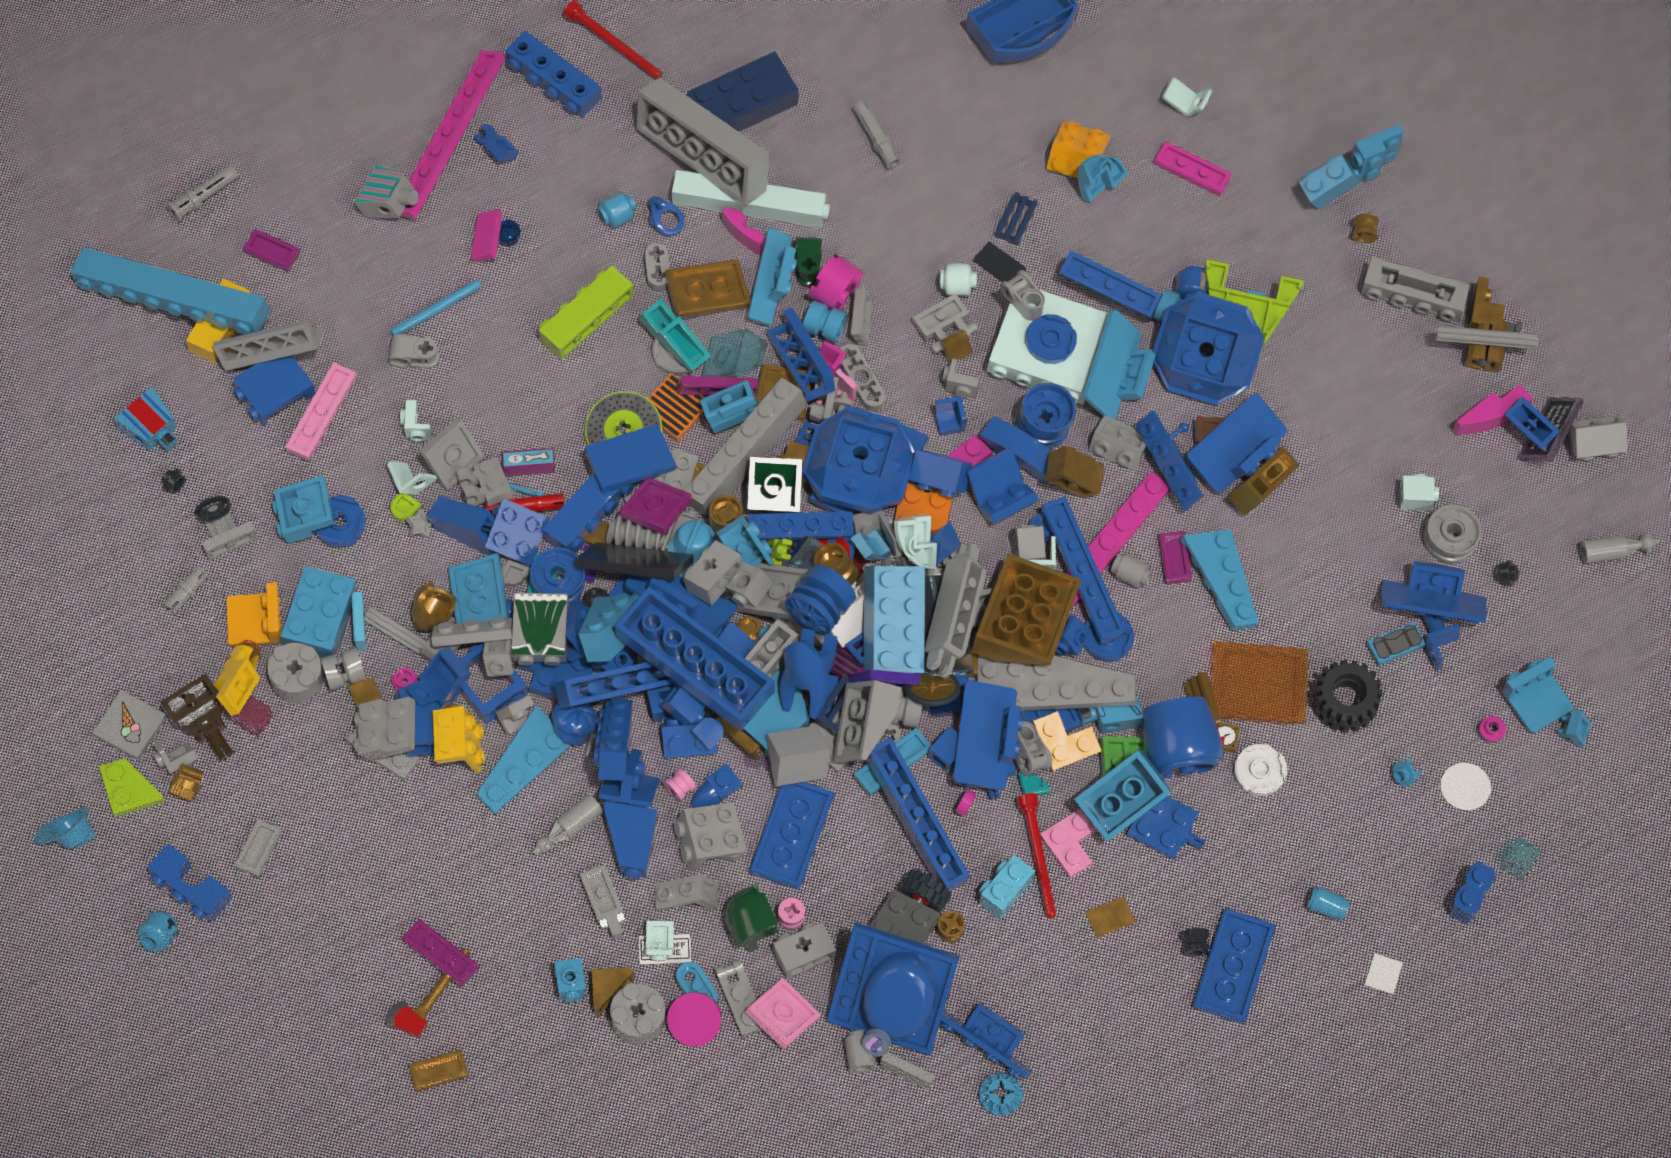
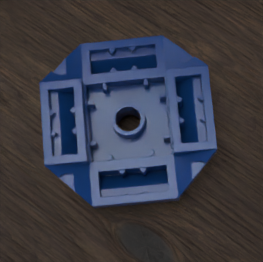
[1153,291,1265,405]
[802,406,915,514]

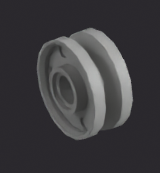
[1424,504,1482,564]

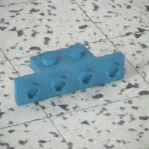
[747,228,797,326]

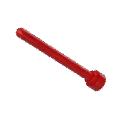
[563,0,662,79]
[1016,793,1056,919]

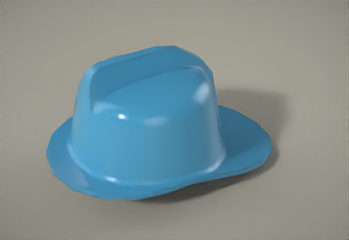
[668,519,716,577]
[34,806,95,849]

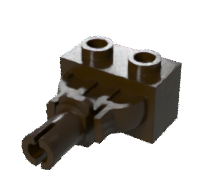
[160,673,235,762]

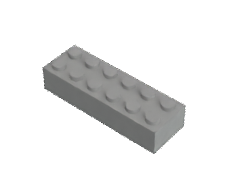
[637,78,770,205]

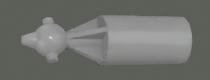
[1581,533,1660,564]
[532,794,603,855]

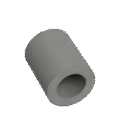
[845,1030,876,1073]

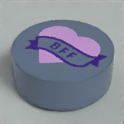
[862,1029,891,1056]

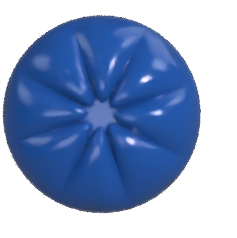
[552,703,598,745]

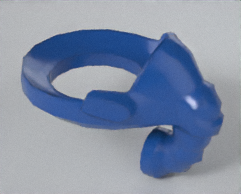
[649,196,685,236]

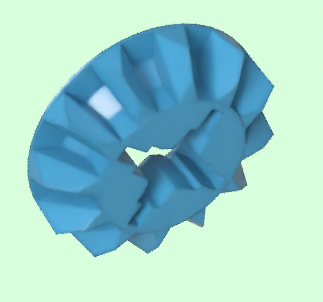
[979,1072,1023,1116]

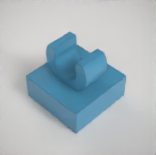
[1558,710,1591,746]

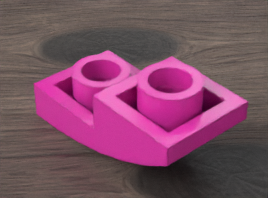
[722,207,765,255]

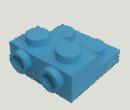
[1350,124,1404,181]
[272,475,335,544]

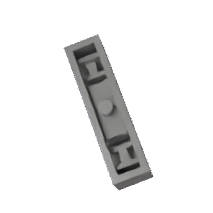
[1361,257,1470,322]

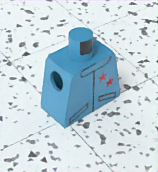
[1077,673,1144,733]

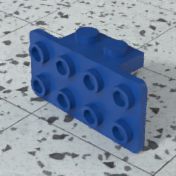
[1186,394,1287,494]
[1382,560,1487,624]
[625,575,737,635]
[953,680,1023,791]

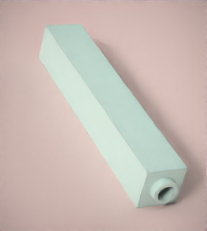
[672,170,830,228]

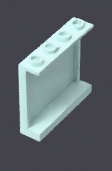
[987,290,1109,404]

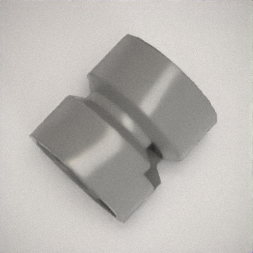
[320,647,366,691]
[891,691,923,729]

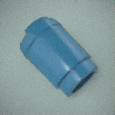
[1307,886,1350,921]

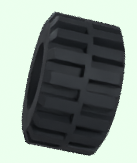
[1313,660,1382,733]

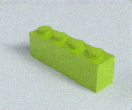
[539,265,634,360]

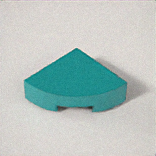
[1018,772,1051,796]

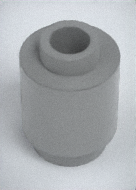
[1111,554,1152,588]

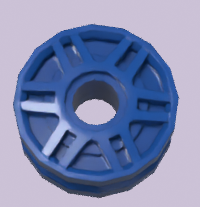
[530,547,585,601]

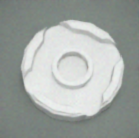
[1234,744,1287,796]

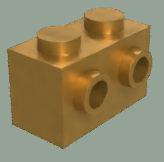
[1045,446,1105,498]

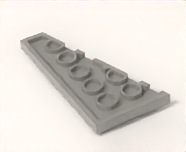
[978,655,1136,711]

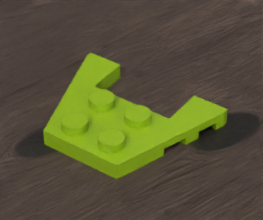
[1205,259,1304,347]

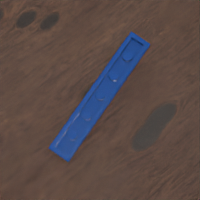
[1041,496,1126,644]

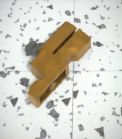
[1465,277,1522,372]

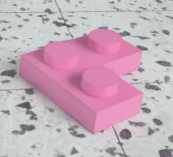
[1040,808,1098,879]

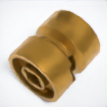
[709,495,743,537]
[814,542,858,586]

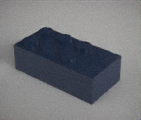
[687,51,799,132]

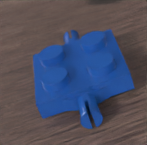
[519,657,594,700]
[1127,796,1206,860]

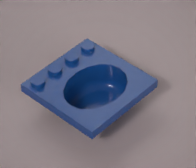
[827,922,960,1055]

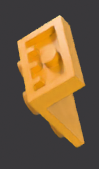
[227,582,282,647]

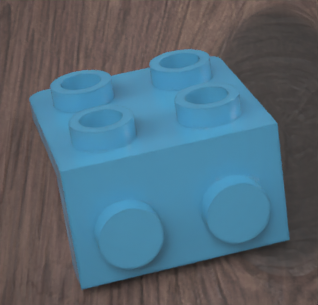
[1502,656,1574,734]

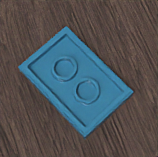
[448,553,510,624]

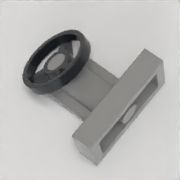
[195,496,257,561]

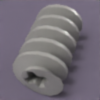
[606,514,663,550]

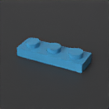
[854,727,931,797]

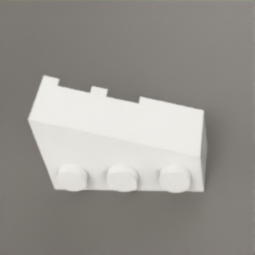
[830,563,871,648]

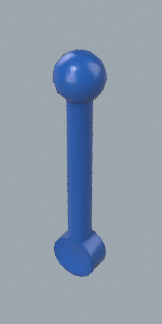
[1144,422,1189,456]

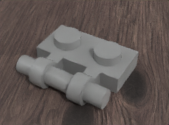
[912,294,978,354]

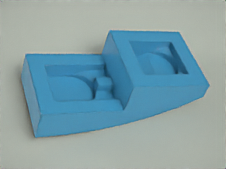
[851,529,893,560]

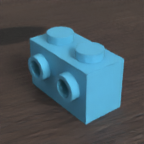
[979,855,1035,921]

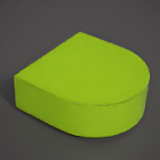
[390,493,422,522]

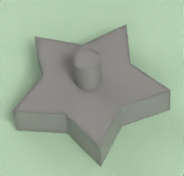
[405,508,432,539]

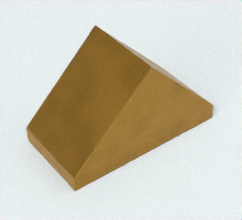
[592,967,635,1018]

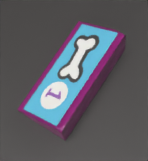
[502,448,556,477]

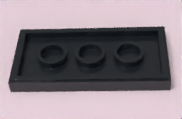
[576,542,694,580]

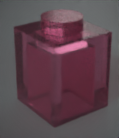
[229,695,273,738]

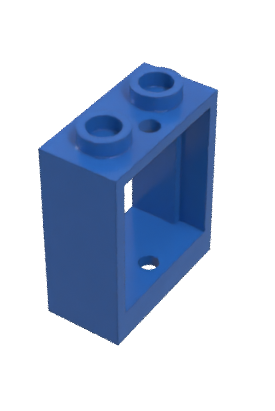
[458,642,528,725]

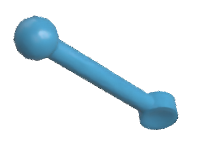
[508,482,545,496]

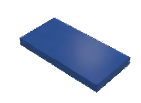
[749,782,835,891]
[1192,908,1276,1025]

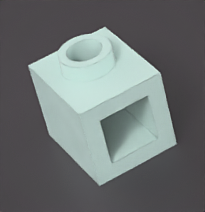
[1400,474,1439,511]

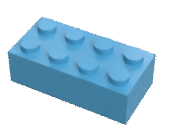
[863,566,925,673]

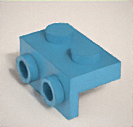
[716,515,774,566]

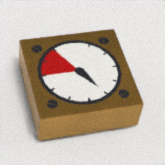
[1216,722,1241,753]

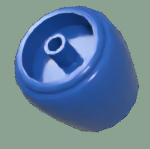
[1144,696,1224,779]

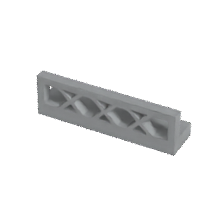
[212,320,323,371]

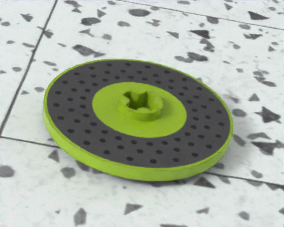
[585,391,663,445]

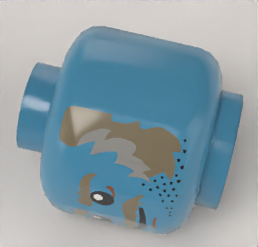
[597,191,637,228]

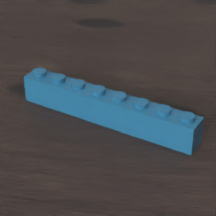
[70,247,271,335]

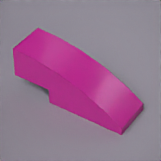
[1453,384,1534,435]

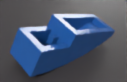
[979,416,1052,482]

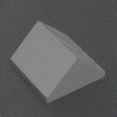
[766,725,830,787]

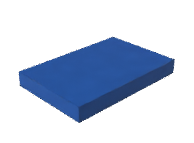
[585,424,676,492]

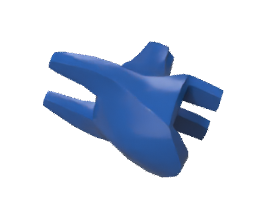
[780,628,837,719]

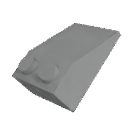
[833,680,901,762]

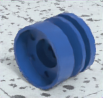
[1016,383,1076,449]
[785,564,856,636]

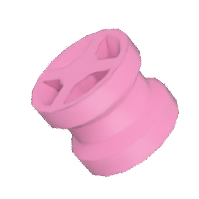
[663,768,696,802]
[778,898,805,930]

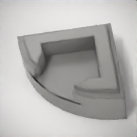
[503,559,531,587]

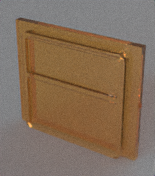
[1211,641,1309,725]

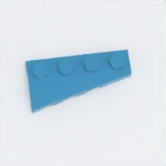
[1180,529,1259,631]
[476,705,573,815]

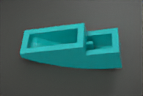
[638,298,711,372]

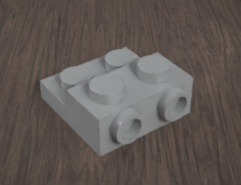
[354,697,415,760]

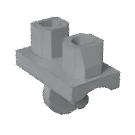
[810,377,854,423]

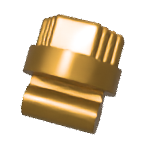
[169,763,204,801]

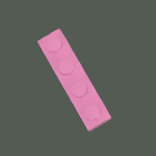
[285,362,357,461]

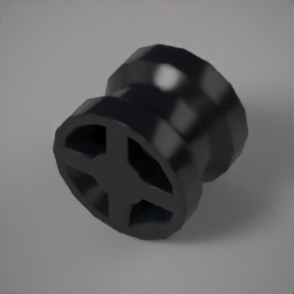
[1182,928,1211,957]

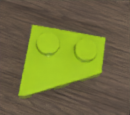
[99,758,164,818]

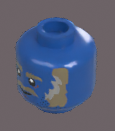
[1176,266,1209,300]

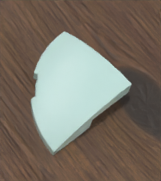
[894,514,937,569]

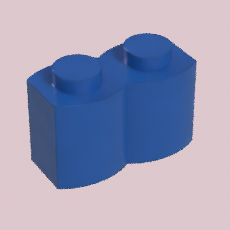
[1450,861,1495,925]

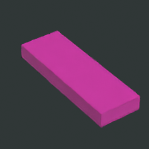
[1153,141,1232,197]

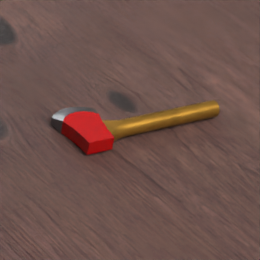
[386,947,471,1039]

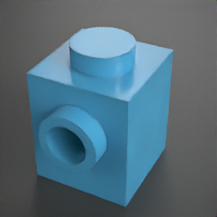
[555,958,587,1003]

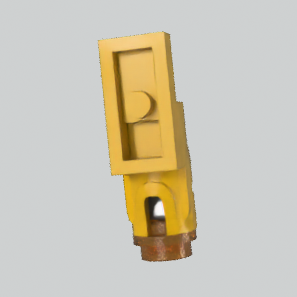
[213,640,261,716]

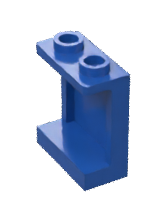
[233,355,315,427]

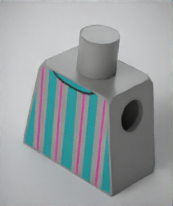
[354,164,418,218]

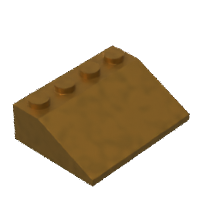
[971,553,1082,665]

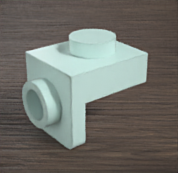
[400,400,432,442]
[645,920,674,960]

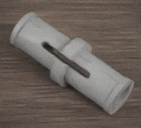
[162,565,209,615]

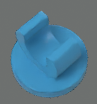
[1392,759,1422,787]

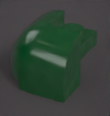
[725,884,778,953]

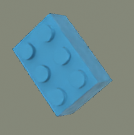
[280,566,358,658]
[1074,748,1173,842]

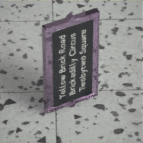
[1517,396,1584,463]

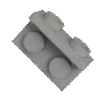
[1089,415,1147,470]

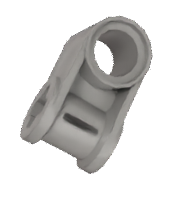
[1000,270,1045,321]
[388,334,440,369]
[1014,722,1053,775]

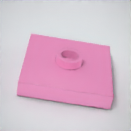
[745,978,821,1050]

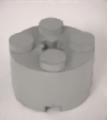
[268,643,324,704]
[610,983,666,1046]

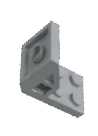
[730,563,825,648]

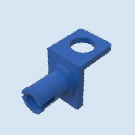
[1423,613,1461,671]

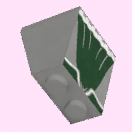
[511,593,570,666]

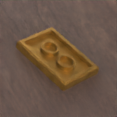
[664,259,751,318]

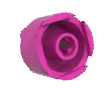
[808,253,864,311]

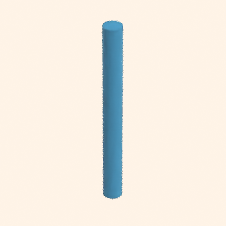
[390,279,482,336]

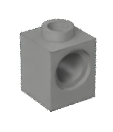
[1015,524,1046,560]
[726,562,773,608]

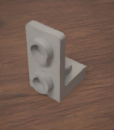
[853,510,901,557]
[655,874,719,911]

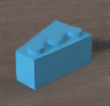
[579,594,639,662]

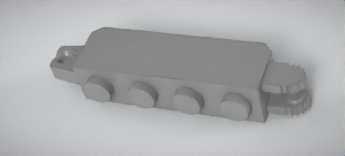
[924,543,986,678]

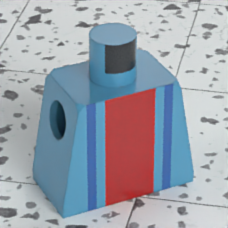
[114,387,178,451]

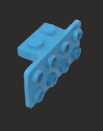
[1083,310,1156,419]

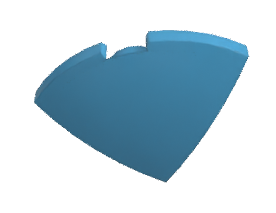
[1078,154,1128,202]

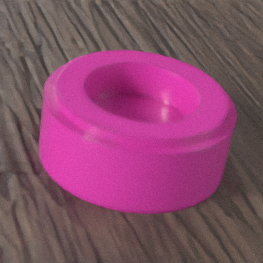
[955,789,977,816]

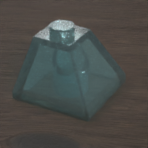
[701,328,768,377]

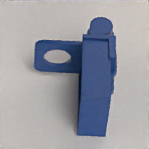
[407,647,472,709]

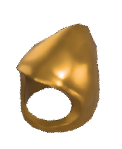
[412,580,457,631]

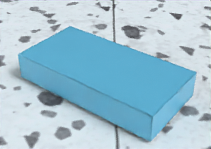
[352,592,367,651]

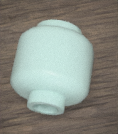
[940,263,977,296]

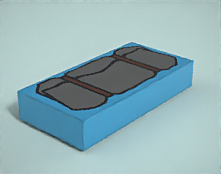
[1367,622,1426,666]

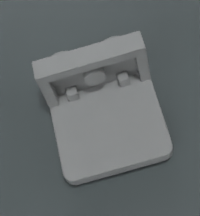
[674,803,746,871]

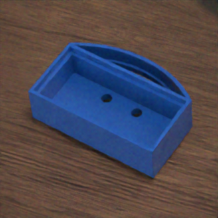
[966,0,1078,65]

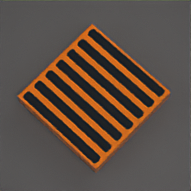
[647,373,704,442]

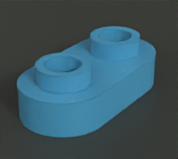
[676,962,718,1003]

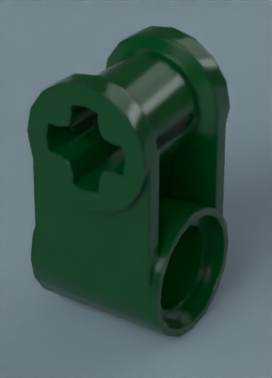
[795,237,822,287]

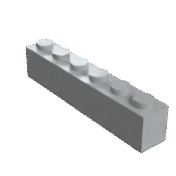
[685,378,808,518]

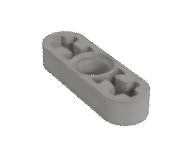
[840,344,885,412]

